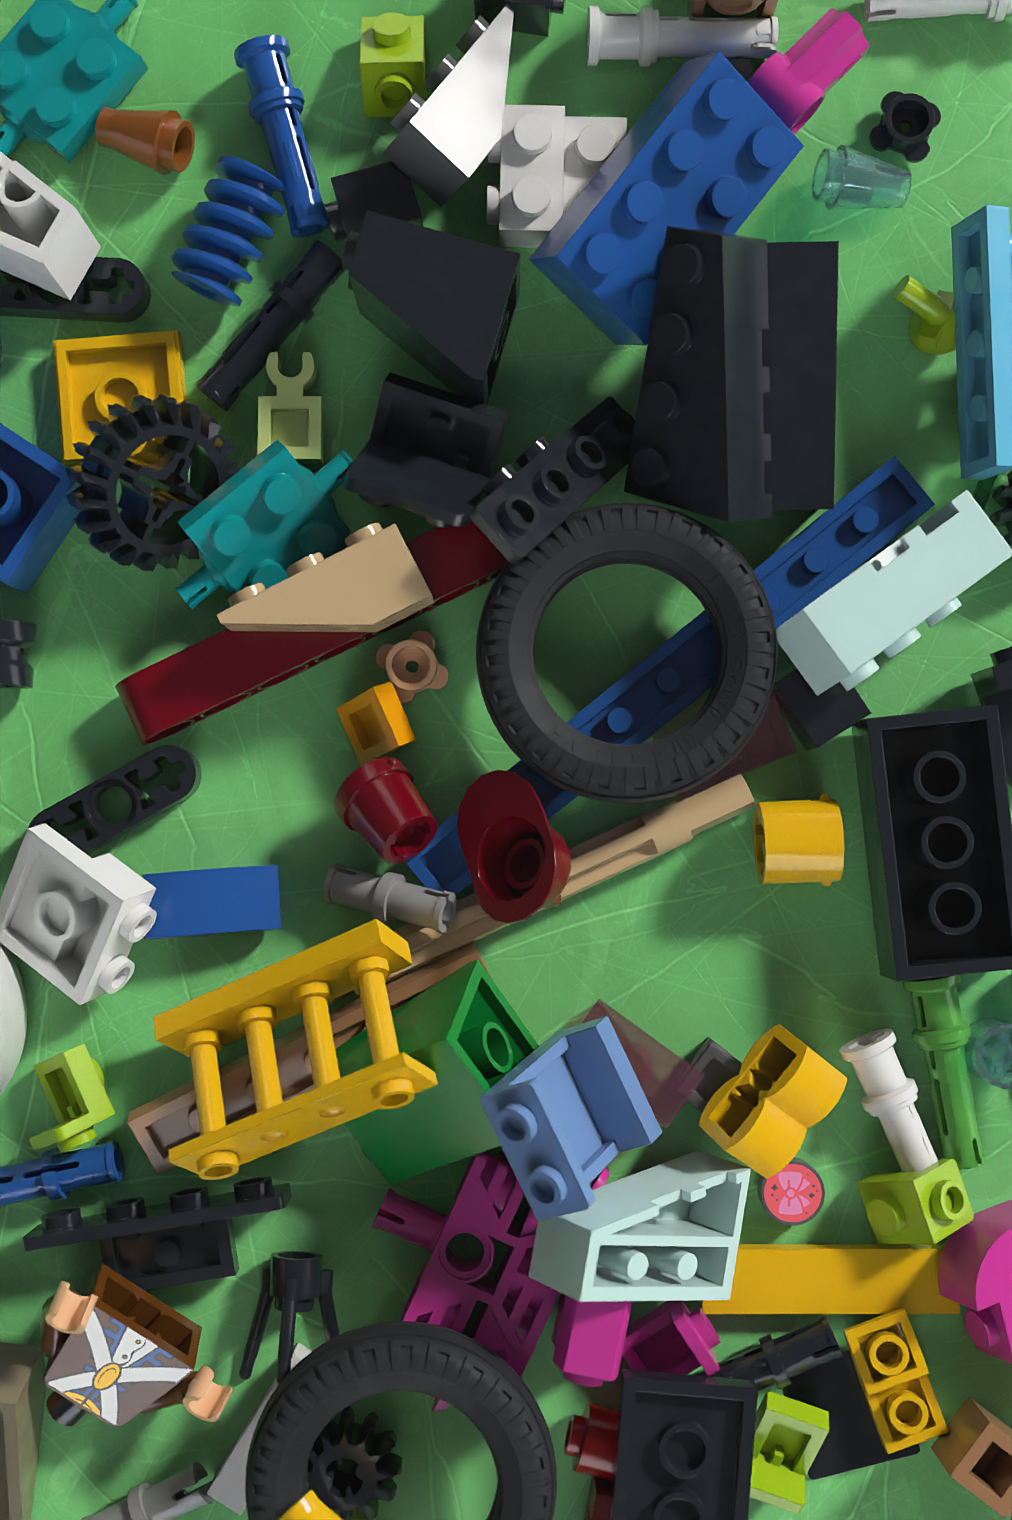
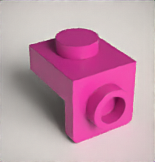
[622,1300,721,1376]

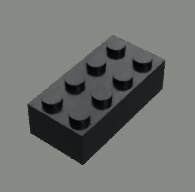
[852,705,1012,981]

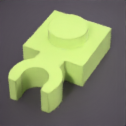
[257,352,324,465]

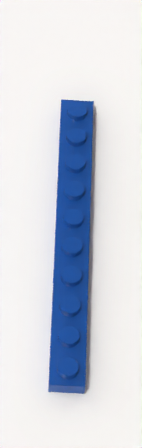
[405,456,935,895]

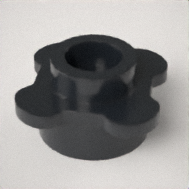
[869,91,941,163]

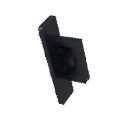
[470,396,635,564]
[23,1176,292,1290]

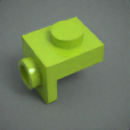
[360,12,426,117]
[29,1043,115,1154]
[857,1159,974,1244]
[750,1390,829,1514]

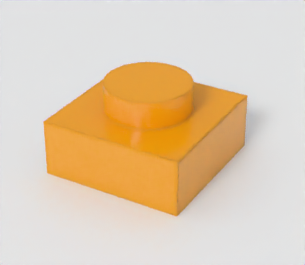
[336,681,417,766]

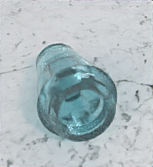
[812,144,911,210]

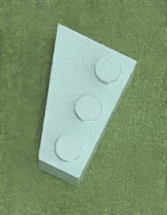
[776,490,1012,696]

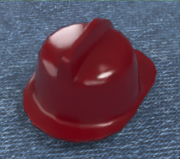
[457,770,571,924]

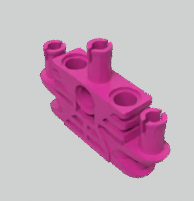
[372,1150,609,1412]

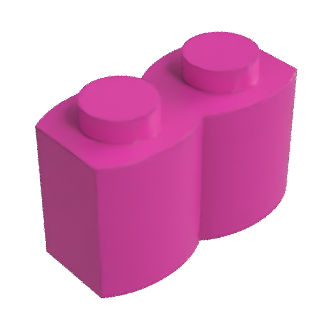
[551,1293,633,1387]

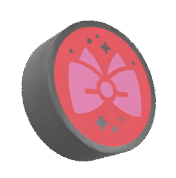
[758,1157,825,1225]

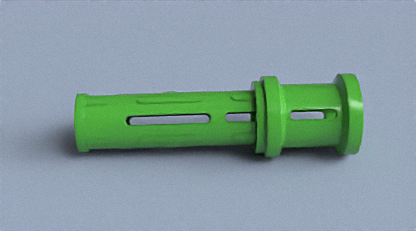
[902,975,986,1170]

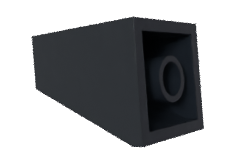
[342,211,520,404]

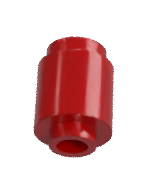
[564,1404,619,1481]

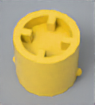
[753,794,844,887]

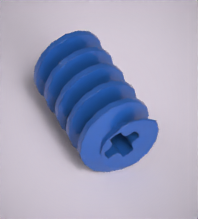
[171,155,286,307]

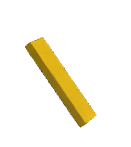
[700,1244,960,1314]

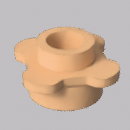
[376,631,449,703]

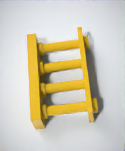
[153,919,438,1180]

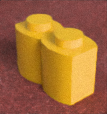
[698,1024,847,1179]

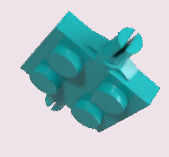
[0,0,148,163]
[174,439,353,610]

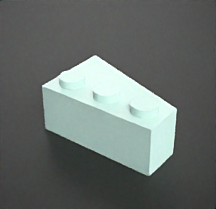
[529,1151,751,1302]

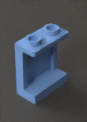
[479,1016,662,1221]

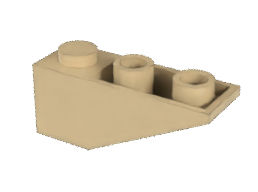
[217,523,434,632]

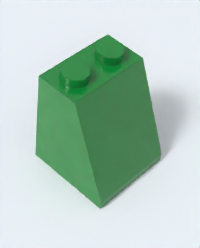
[336,959,539,1184]

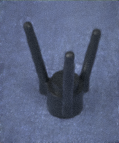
[239,1251,340,1384]

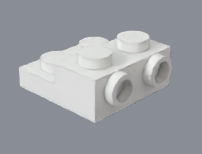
[487,105,627,248]
[0,823,157,1005]

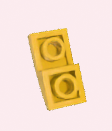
[843,1308,949,1454]

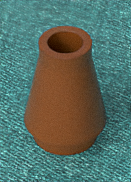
[95,107,195,175]

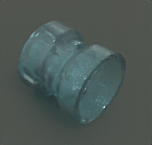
[964,1017,1012,1089]

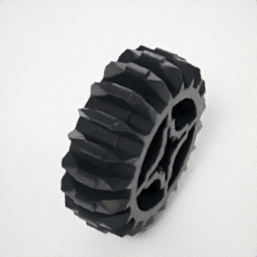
[65,394,240,572]

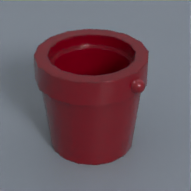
[334,757,437,864]

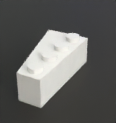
[0,152,101,301]

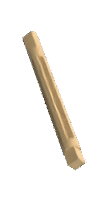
[331,773,755,1004]

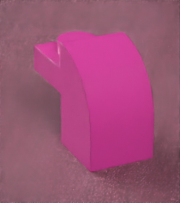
[938,1200,1012,1365]

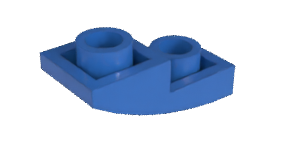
[141,865,282,940]

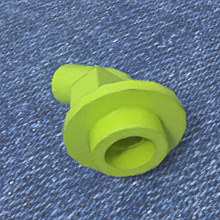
[893,275,956,355]

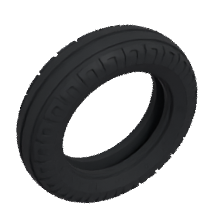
[476,503,777,803]
[245,1321,557,1520]

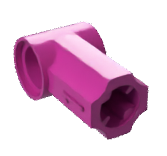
[748,8,870,134]

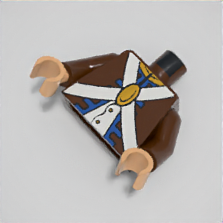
[40,1263,234,1427]

